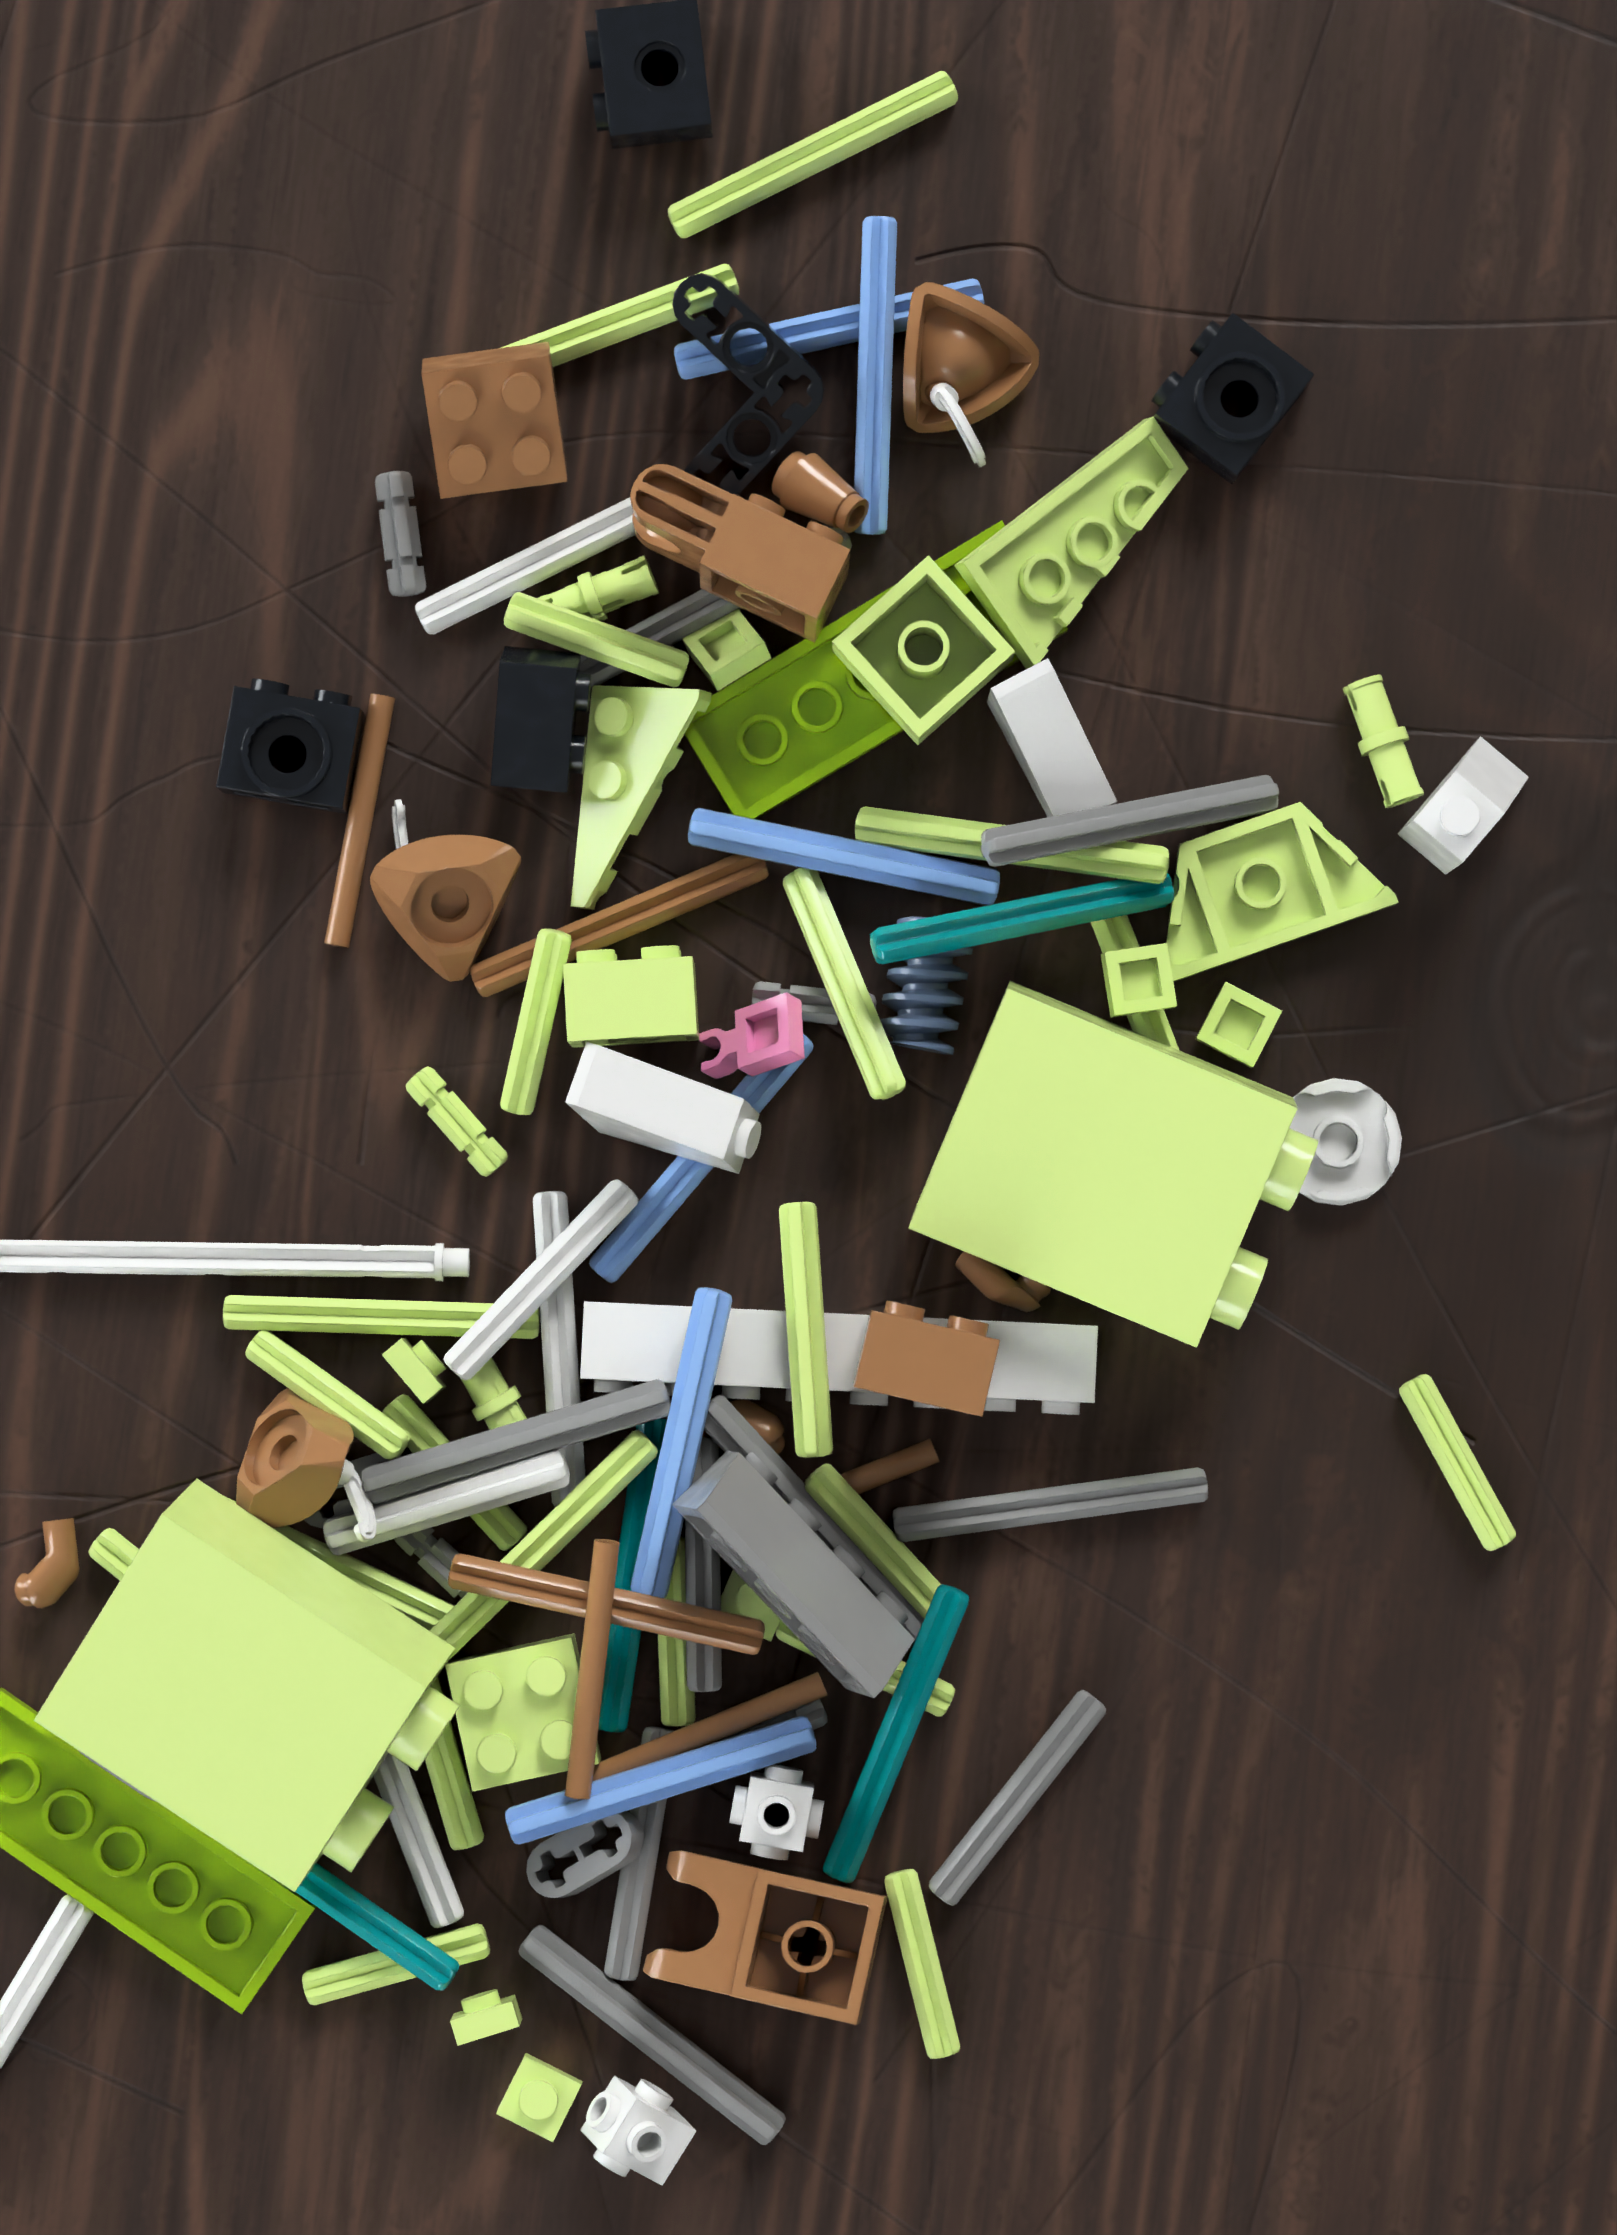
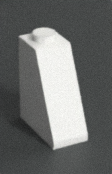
[987,658,1117,817]
[1398,736,1529,875]
[565,1042,761,1174]

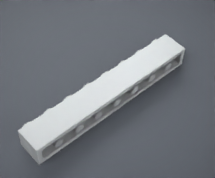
[580,1301,1098,1415]

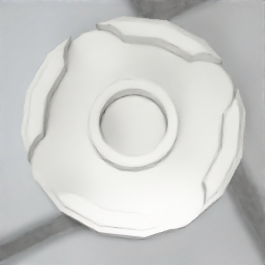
[1290,1078,1402,1206]

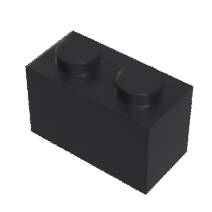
[491,646,591,793]

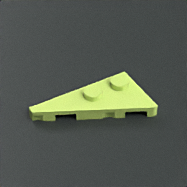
[571,685,712,910]

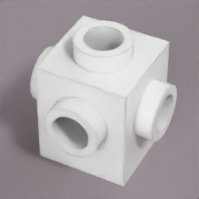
[729,1765,824,1860]
[580,2075,696,2186]

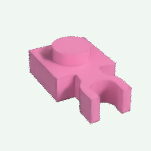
[699,992,805,1079]

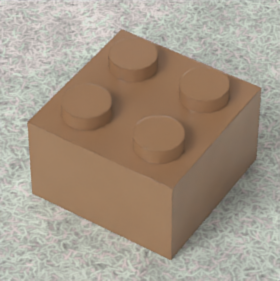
[421,342,567,499]
[853,1300,1000,1417]

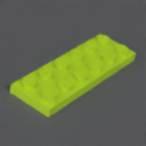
[684,520,1068,819]
[0,1687,316,2015]

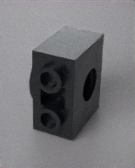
[585,0,713,149]
[1151,313,1314,484]
[216,678,365,814]

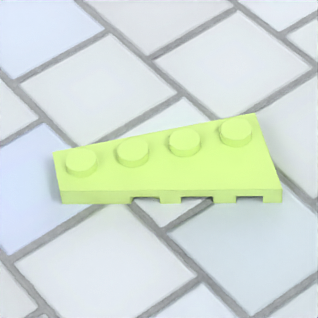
[954,416,1189,669]

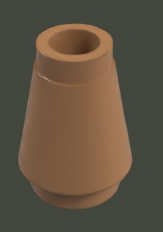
[772,451,869,533]

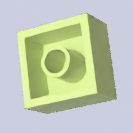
[832,555,1015,745]
[563,945,699,1048]
[445,1633,601,1792]

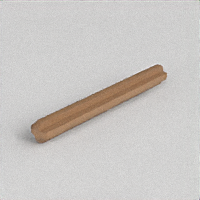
[470,854,769,997]
[448,1553,765,1655]

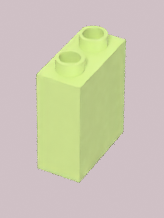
[908,981,1318,1348]
[33,1478,460,1892]

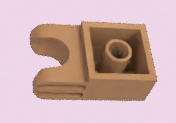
[630,464,851,643]
[643,1851,888,2025]

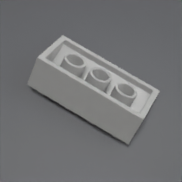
[672,1451,915,1698]

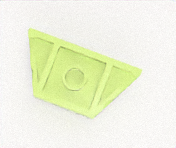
[1166,802,1399,982]

